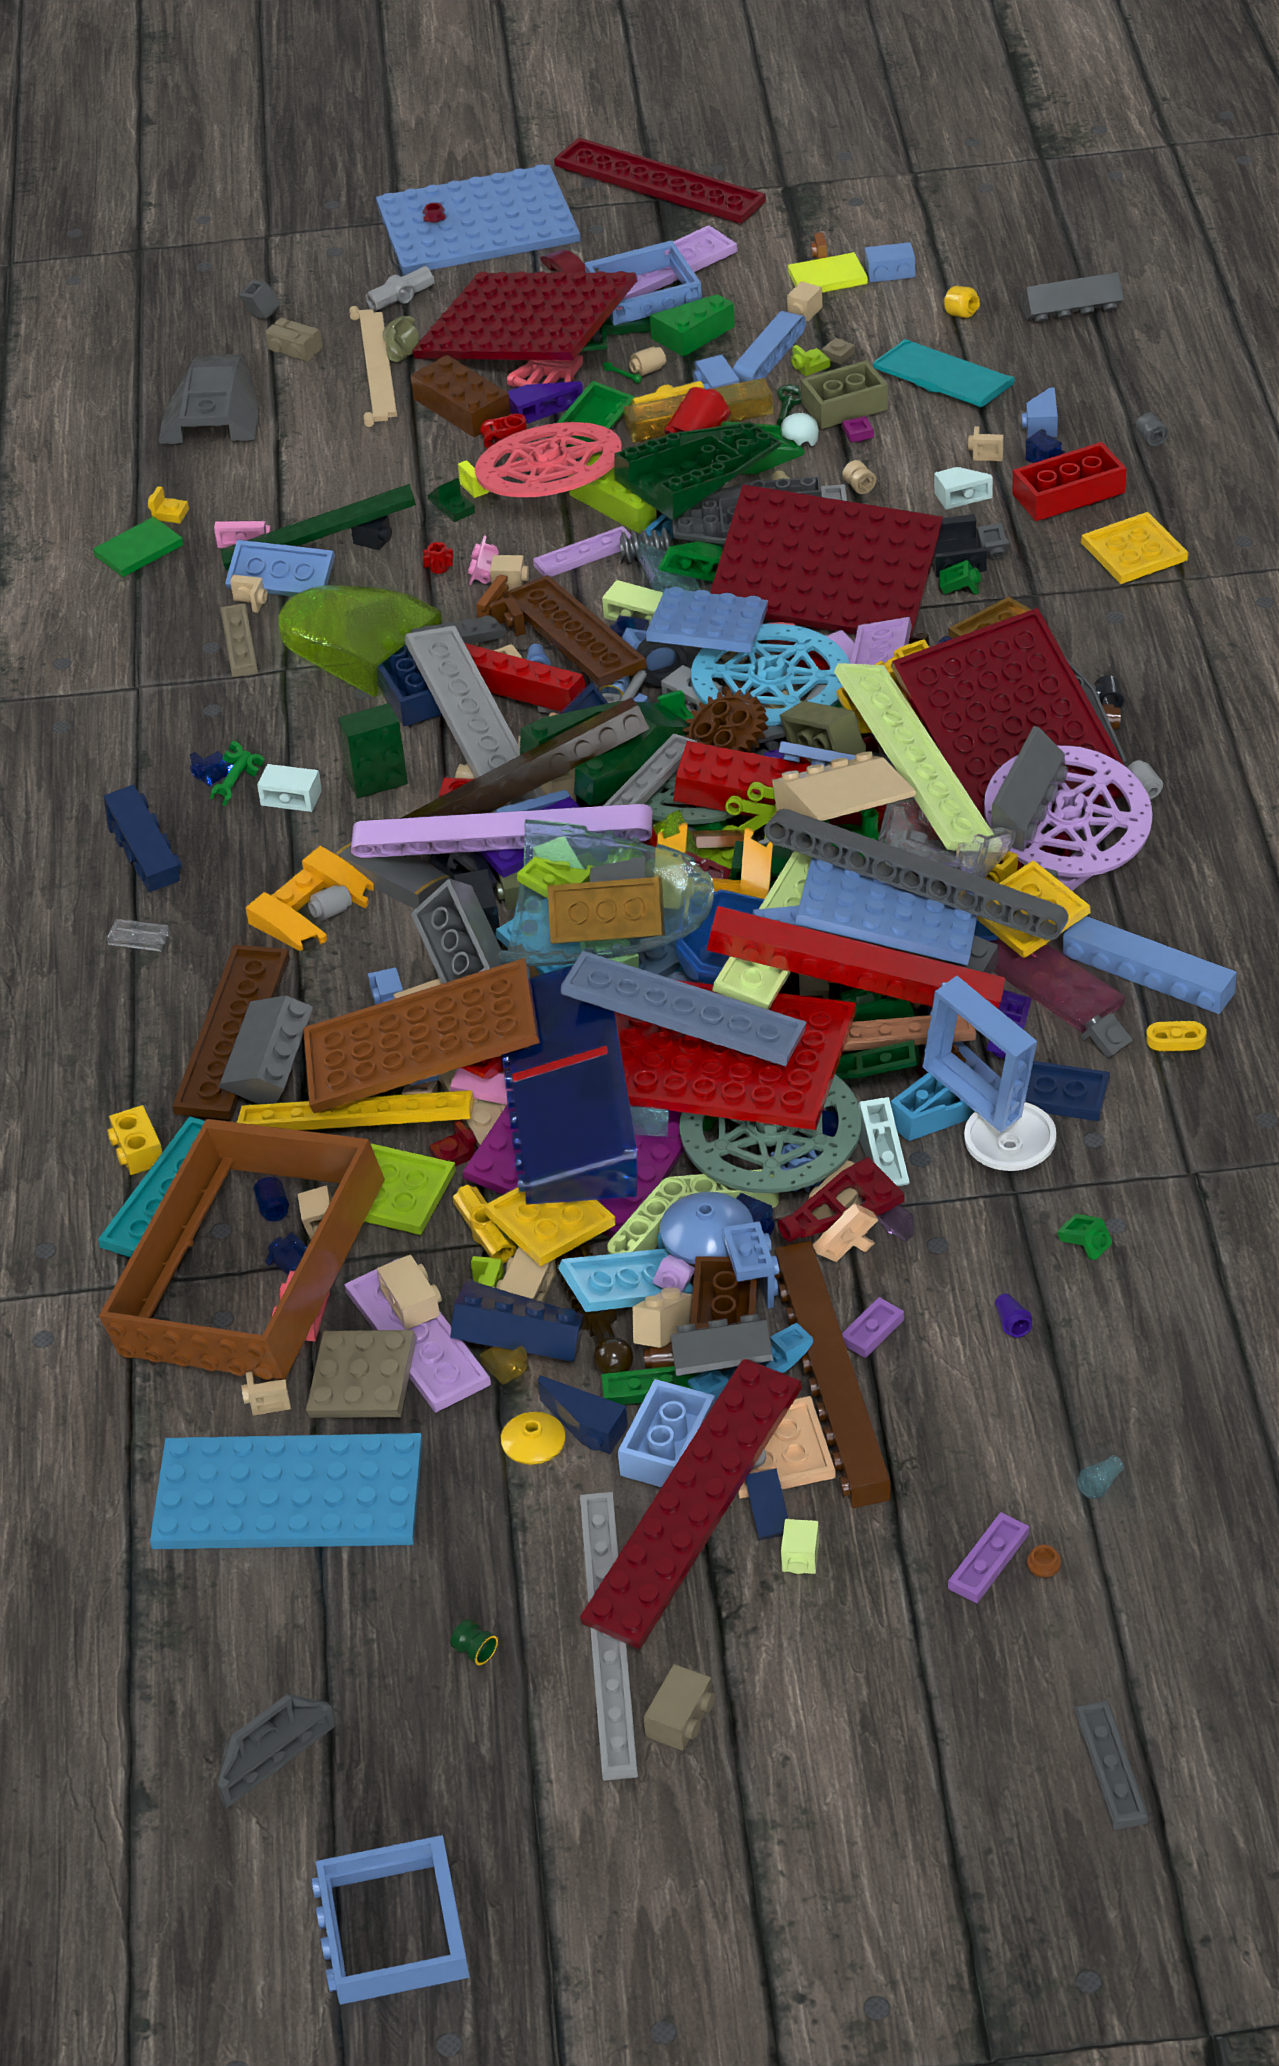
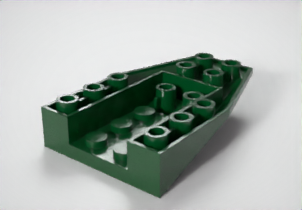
[614,422,781,520]

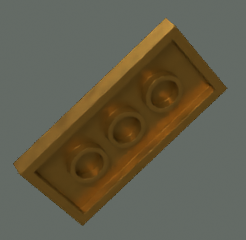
[547,877,665,944]

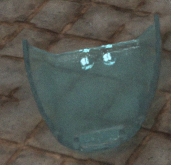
[499,819,714,966]

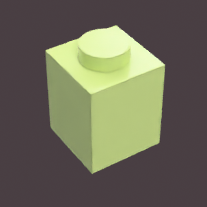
[781,1519,819,1574]

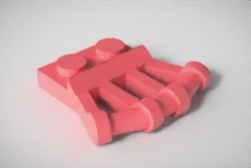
[507,355,583,388]

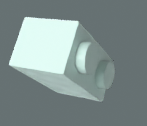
[257,764,322,812]

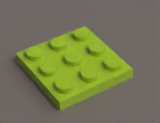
[364,1144,456,1235]

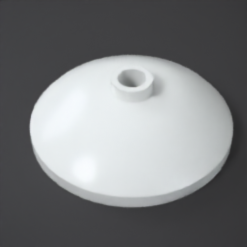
[964,1102,1056,1171]

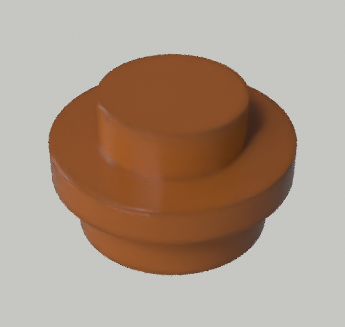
[1027,1545,1061,1577]

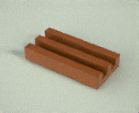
[476,574,509,618]

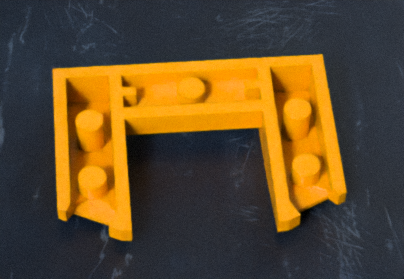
[655,823,773,910]
[245,846,374,951]

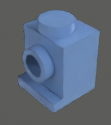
[368,967,403,1005]

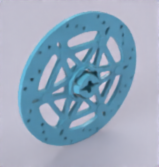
[691,624,850,726]

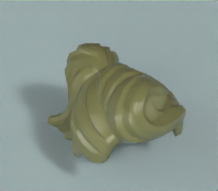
[383,316,419,362]

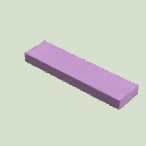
[533,526,631,577]

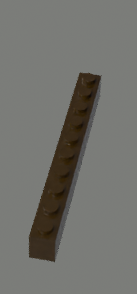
[399,697,650,857]

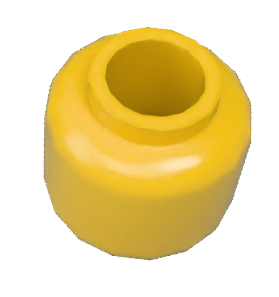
[944,285,980,318]

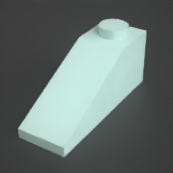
[857,1097,910,1186]

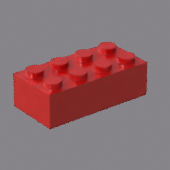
[1012,442,1126,521]

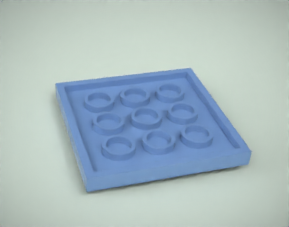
[646,587,768,653]

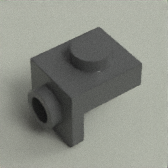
[976,523,1010,559]
[1080,1012,1133,1059]

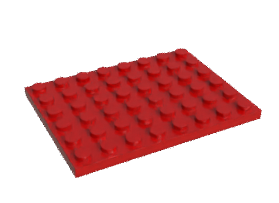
[579,980,856,1130]

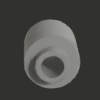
[1127,760,1163,799]
[308,885,352,921]

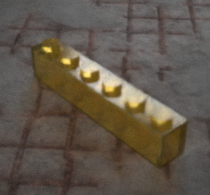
[624,378,773,443]

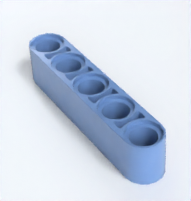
[733,311,806,387]

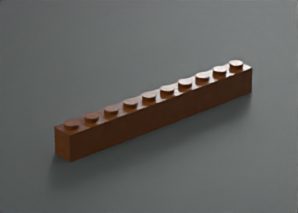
[774,1241,890,1508]

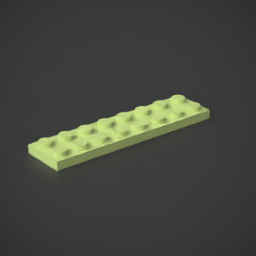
[712,851,812,1010]

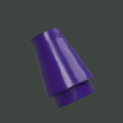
[995,1294,1032,1338]

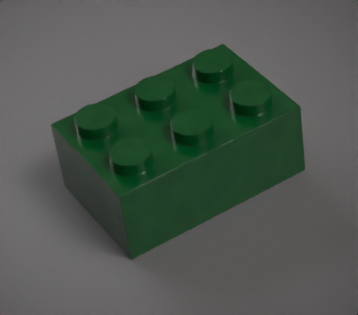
[338,703,408,799]

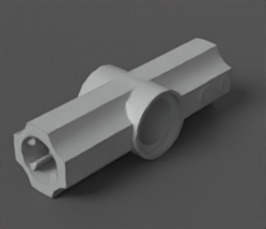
[365,266,434,312]

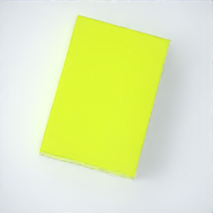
[788,252,868,293]

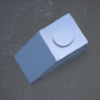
[1022,388,1058,438]

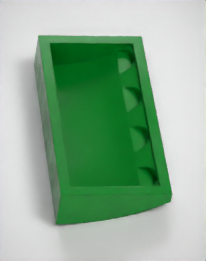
[547,380,635,447]

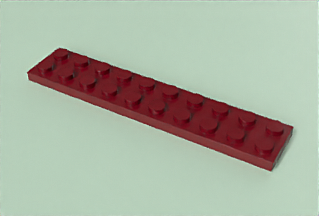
[554,138,766,223]
[580,1359,802,1649]

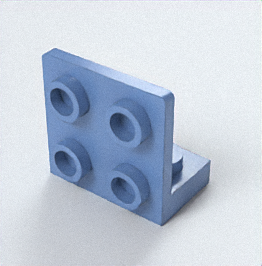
[723,1221,779,1309]

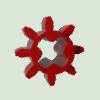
[423,542,454,574]

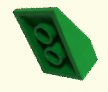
[721,421,805,475]

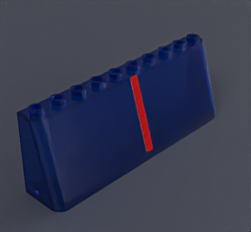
[502,965,637,1205]

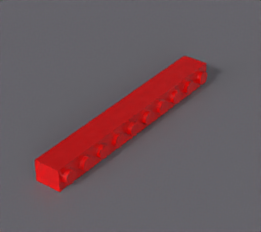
[707,906,1005,1009]

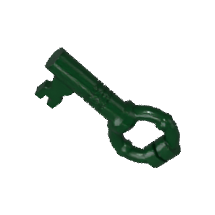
[777,383,802,426]

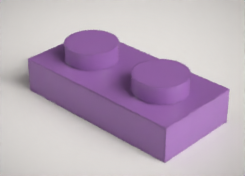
[842,1297,904,1358]

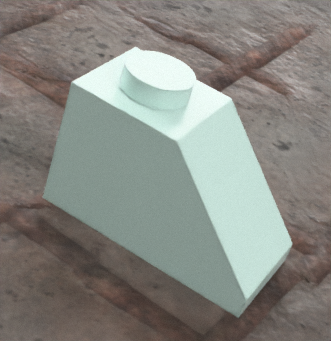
[934,467,993,510]

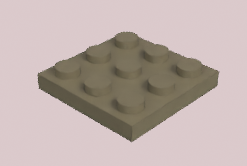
[306,1330,417,1418]

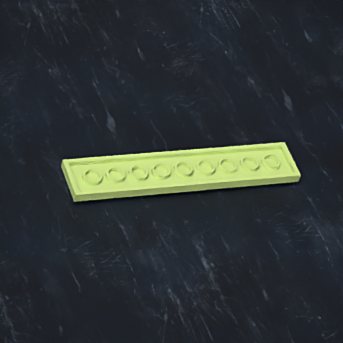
[834,663,999,851]

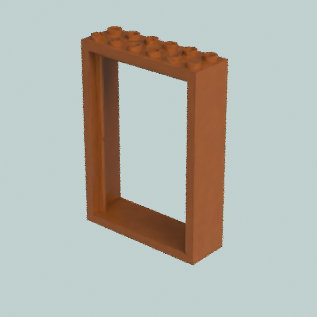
[99,1119,385,1380]

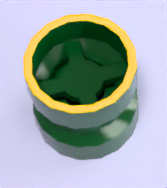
[450,1619,498,1665]

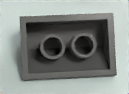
[671,1313,773,1376]

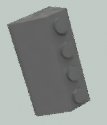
[1017,272,1124,322]
[992,726,1068,851]
[411,879,507,984]
[219,995,313,1104]

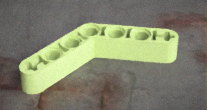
[608,1169,779,1254]

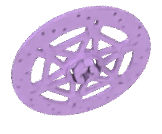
[984,745,1152,877]

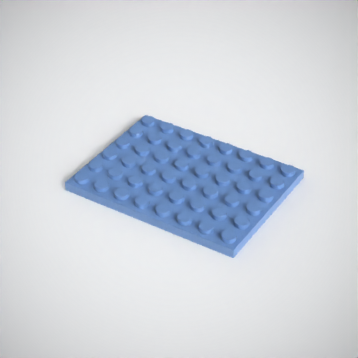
[376,164,581,275]

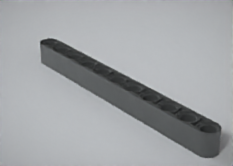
[764,809,1069,940]

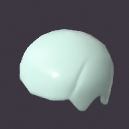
[781,413,819,446]

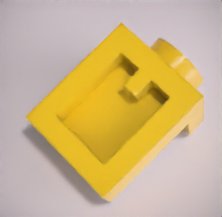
[148,486,189,524]

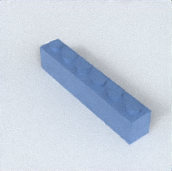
[1063,916,1237,1014]

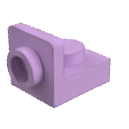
[652,1254,695,1293]

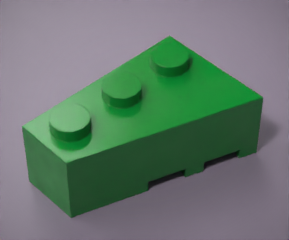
[650,294,735,357]

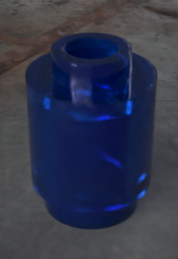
[253,1177,289,1222]

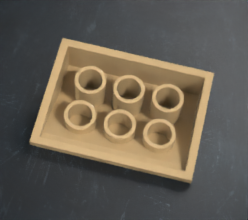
[772,752,916,821]

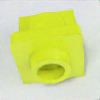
[458,460,490,498]

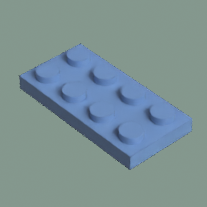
[225,540,335,600]

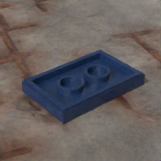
[1025,1061,1110,1121]

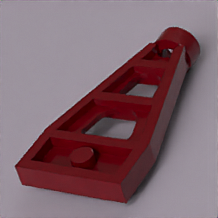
[777,1157,905,1242]

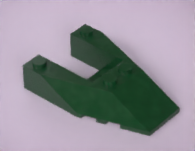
[520,701,689,807]

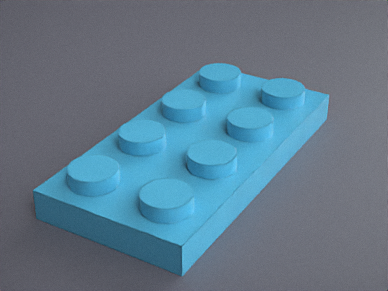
[558,1248,693,1312]

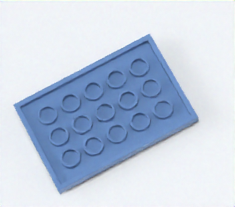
[795,857,977,966]

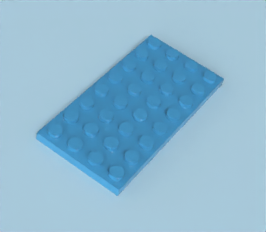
[150,1433,423,1549]

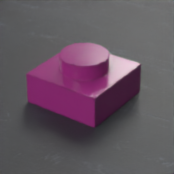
[842,416,874,443]

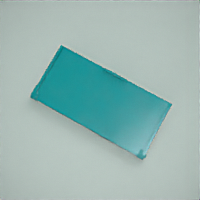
[873,339,1015,407]

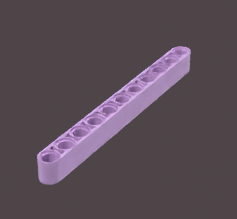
[351,804,653,858]

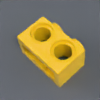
[107,1105,162,1175]

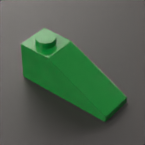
[658,541,723,582]

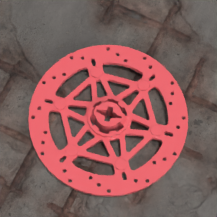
[475,422,622,497]

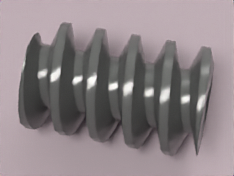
[619,528,671,564]

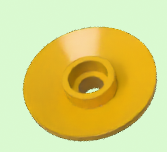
[501,1412,566,1465]

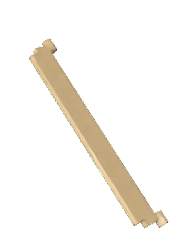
[349,306,397,427]

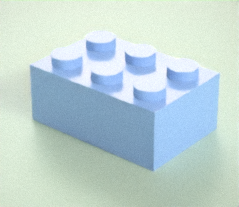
[618,1379,715,1487]

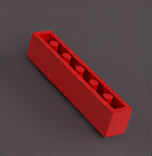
[464,643,586,712]

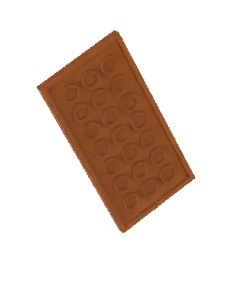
[303,958,540,1113]

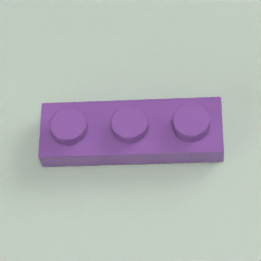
[948,1512,1029,1603]

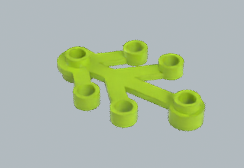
[722,782,784,839]

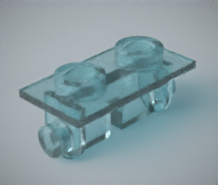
[607,1104,669,1137]

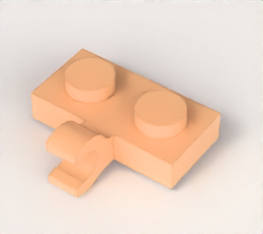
[813,1203,878,1262]

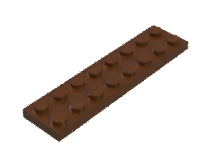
[503,575,647,687]
[172,945,290,1120]

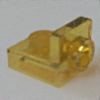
[480,1346,529,1385]

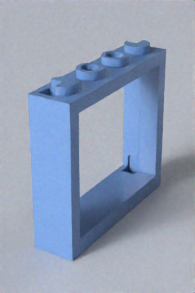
[585,240,702,325]
[923,976,1037,1133]
[312,1835,470,2005]

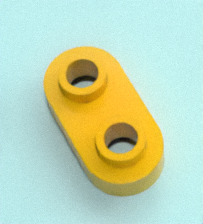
[1146,1021,1206,1051]

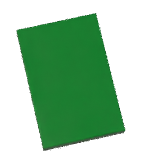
[93,517,184,577]

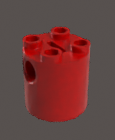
[664,387,731,435]

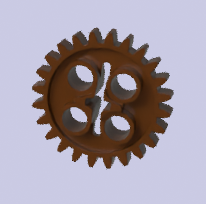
[683,689,769,753]

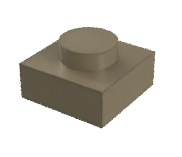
[822,338,855,364]

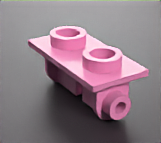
[467,535,499,585]

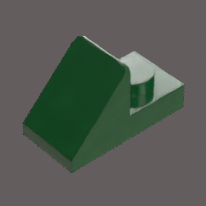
[427,478,475,523]

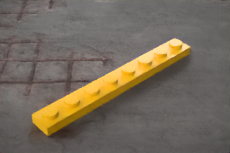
[237,1090,475,1130]

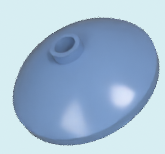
[660,1191,753,1264]

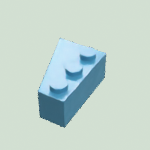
[890,1072,997,1141]

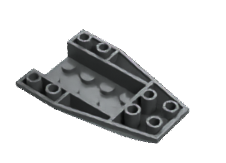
[159,354,259,444]

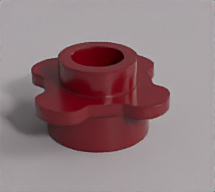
[423,202,446,223]

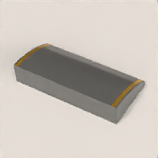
[334,841,452,909]

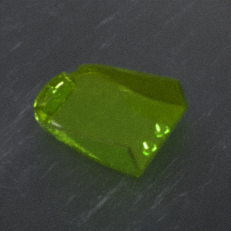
[278,585,442,697]

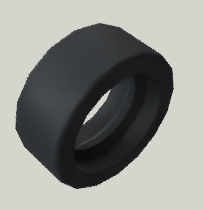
[636,638,687,686]

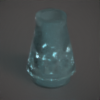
[1077,1455,1124,1499]

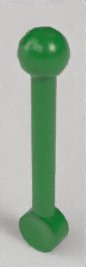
[603,362,642,384]

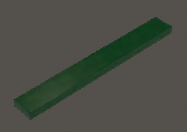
[220,484,416,571]

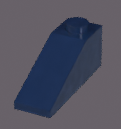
[538,1375,628,1454]

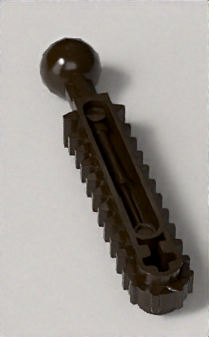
[555,1242,634,1374]

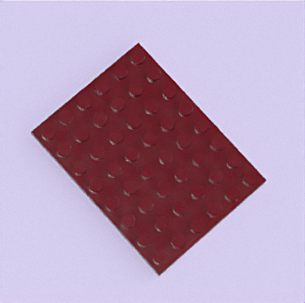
[412,271,638,360]
[710,484,943,637]
[891,608,1126,826]

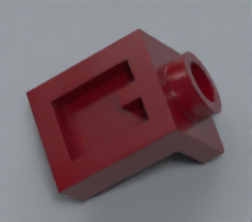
[429,1120,477,1167]

